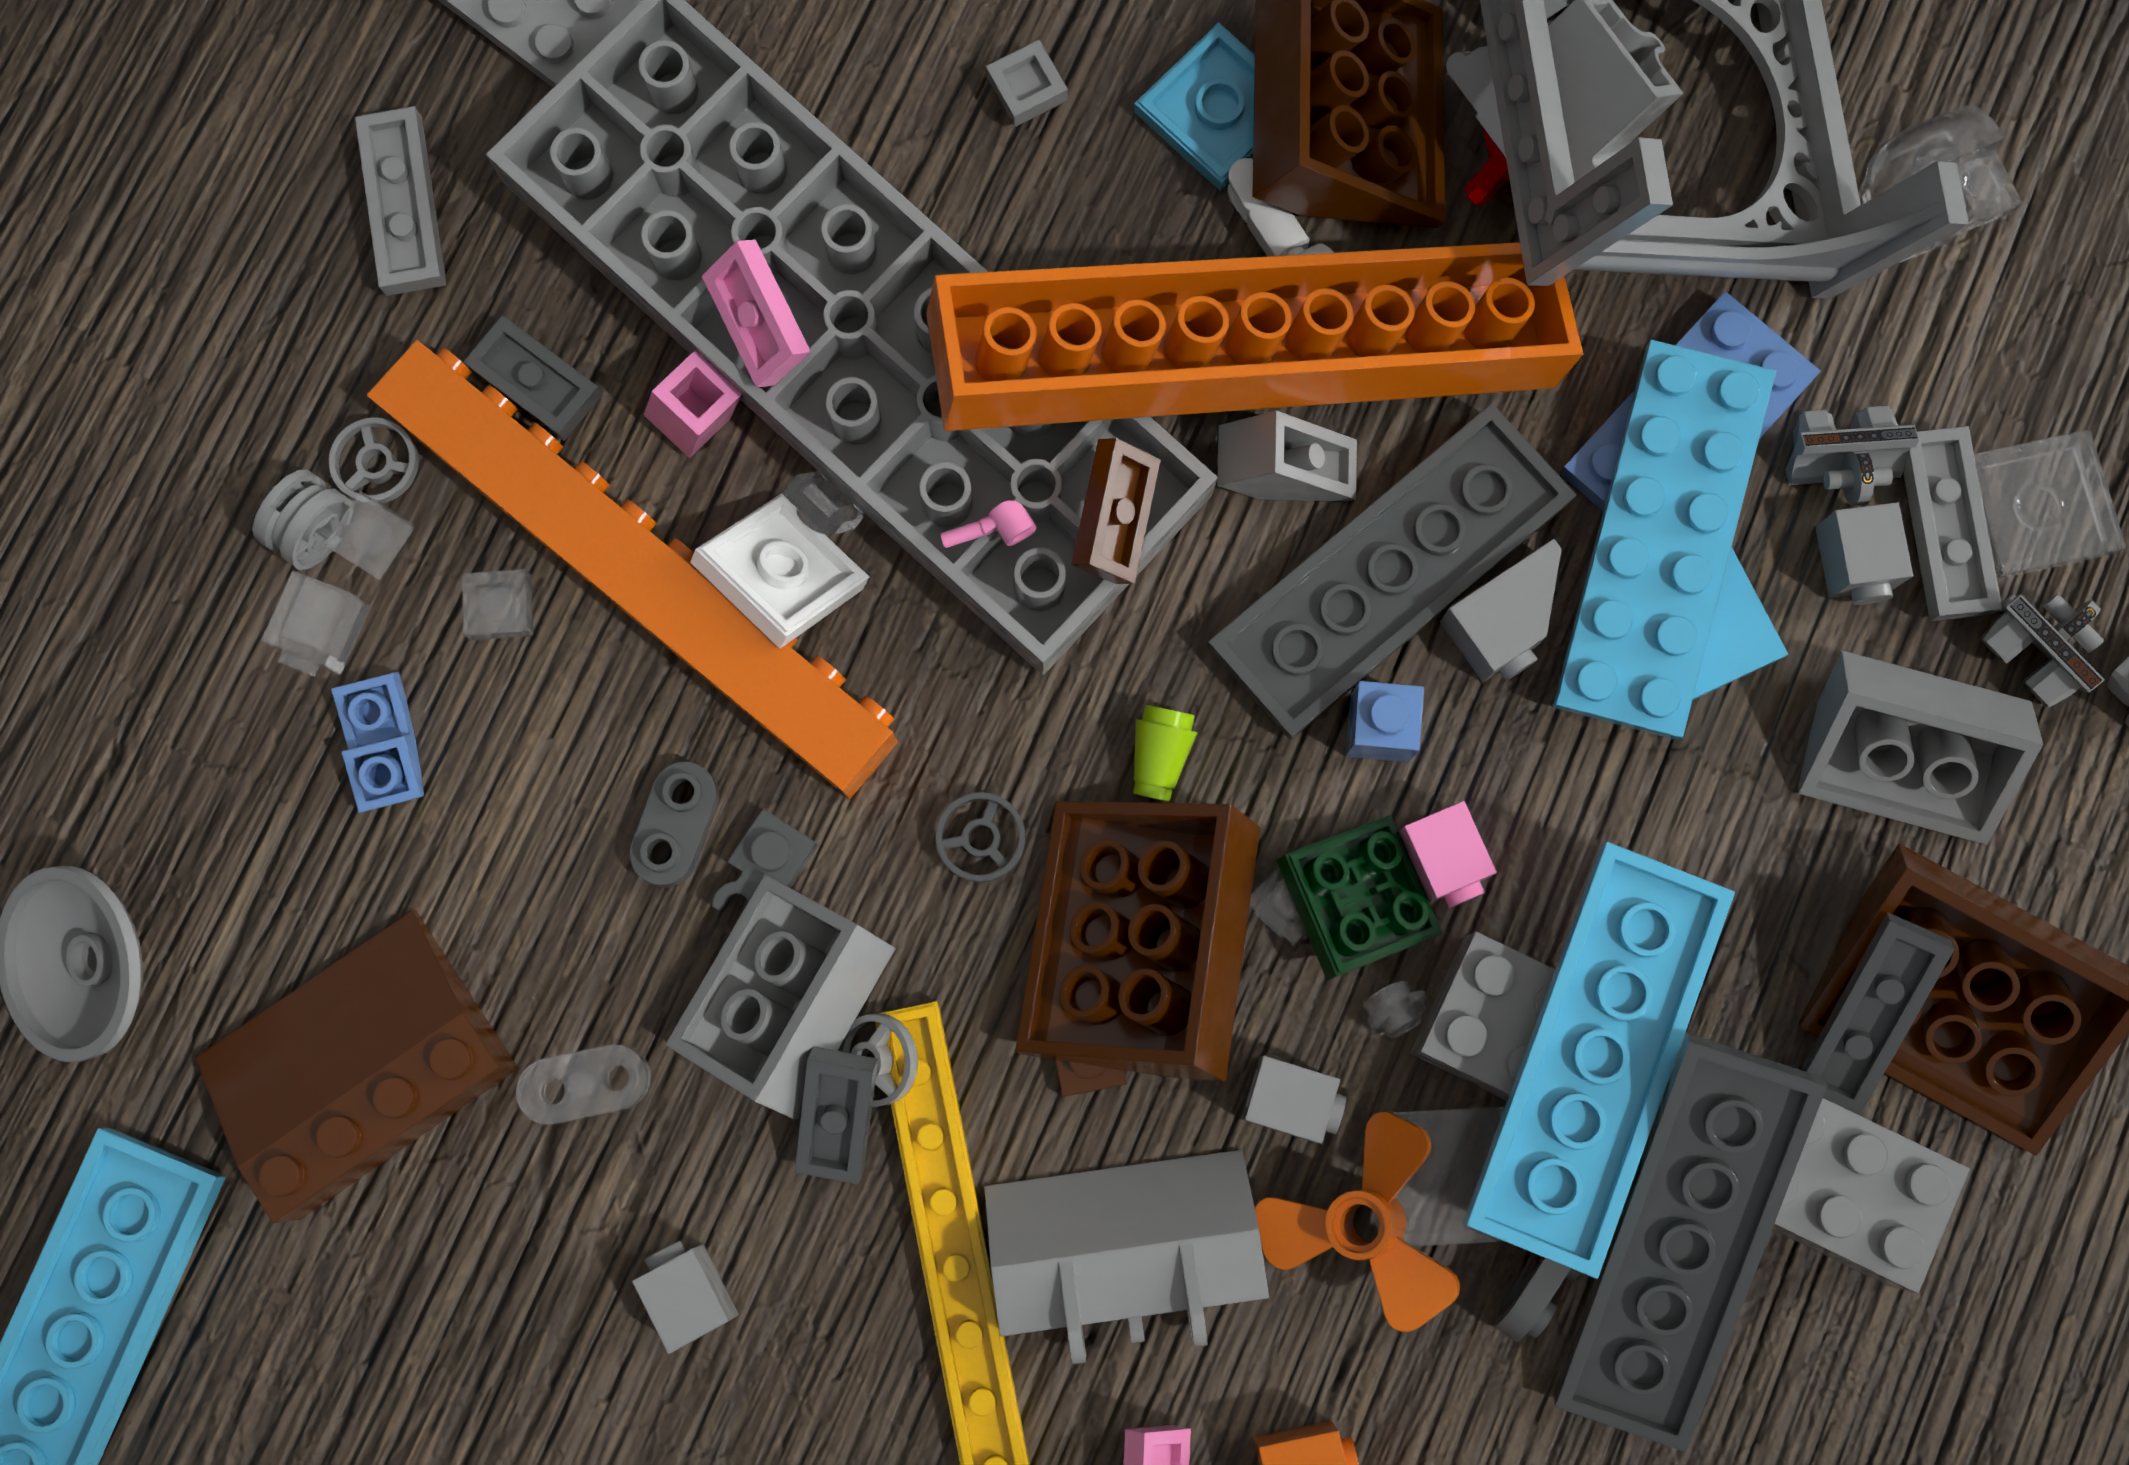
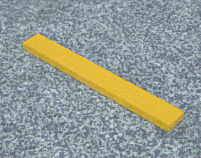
[875,1001,1030,1465]

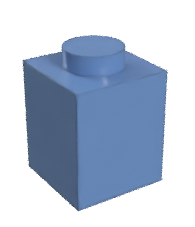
[1346,681,1424,763]

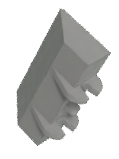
[984,1150,1269,1364]

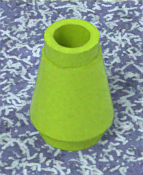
[1133,705,1198,801]

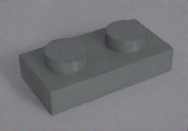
[463,315,603,441]
[795,1046,878,1185]

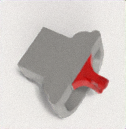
[1446,0,1683,206]

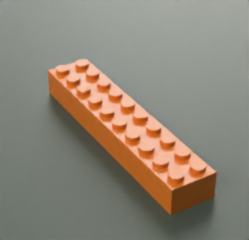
[926,243,1583,431]

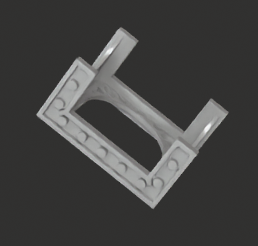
[1480,0,1969,299]

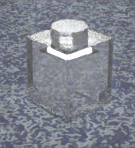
[261,571,371,677]

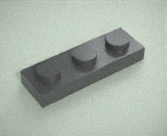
[1800,912,1955,1115]

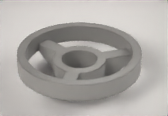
[329,417,419,505]
[838,1014,918,1107]

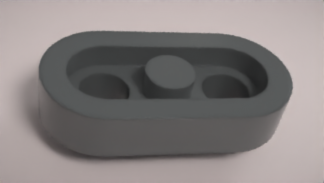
[630,762,720,888]
[1492,1253,1581,1342]

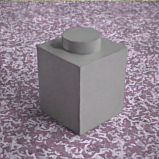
[1815,502,1913,605]
[1241,1056,1346,1144]
[632,1241,739,1354]

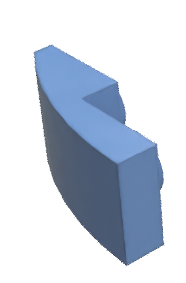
[331,672,424,813]

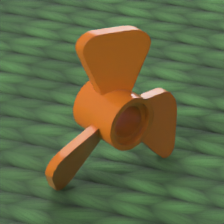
[1255,1112,1460,1332]

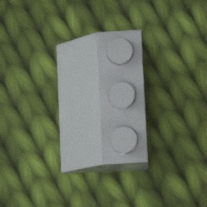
[1798,651,2044,845]
[665,874,896,1120]

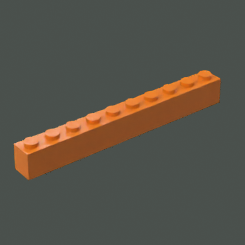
[367,340,898,800]

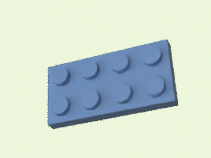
[1559,291,1821,511]

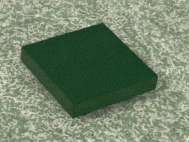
[1276,815,1442,980]

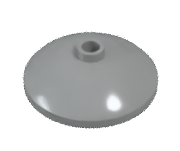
[0,866,143,1062]

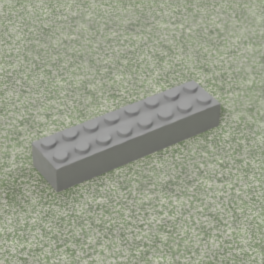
[1410,932,1970,1294]

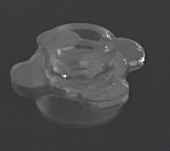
[1363,981,1428,1039]

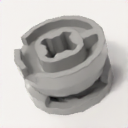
[252,469,354,570]

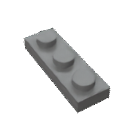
[355,106,447,296]
[1903,426,2002,621]

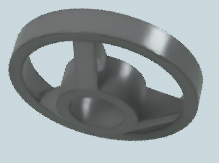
[936,792,1026,883]

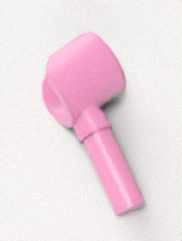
[940,500,1036,548]

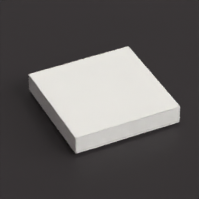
[690,493,869,649]

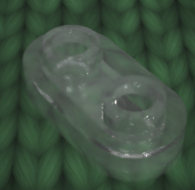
[516,1045,651,1124]

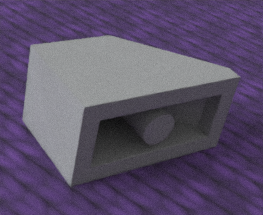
[1217,410,1357,502]
[1440,539,1562,683]

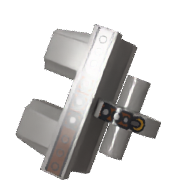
[1785,406,1919,506]
[1980,593,2105,707]

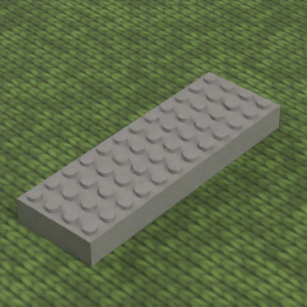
[486,0,1218,676]

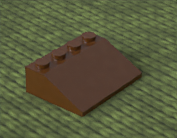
[1252,0,1445,228]
[1015,801,1260,1082]
[1799,844,2129,1156]
[195,910,519,1223]

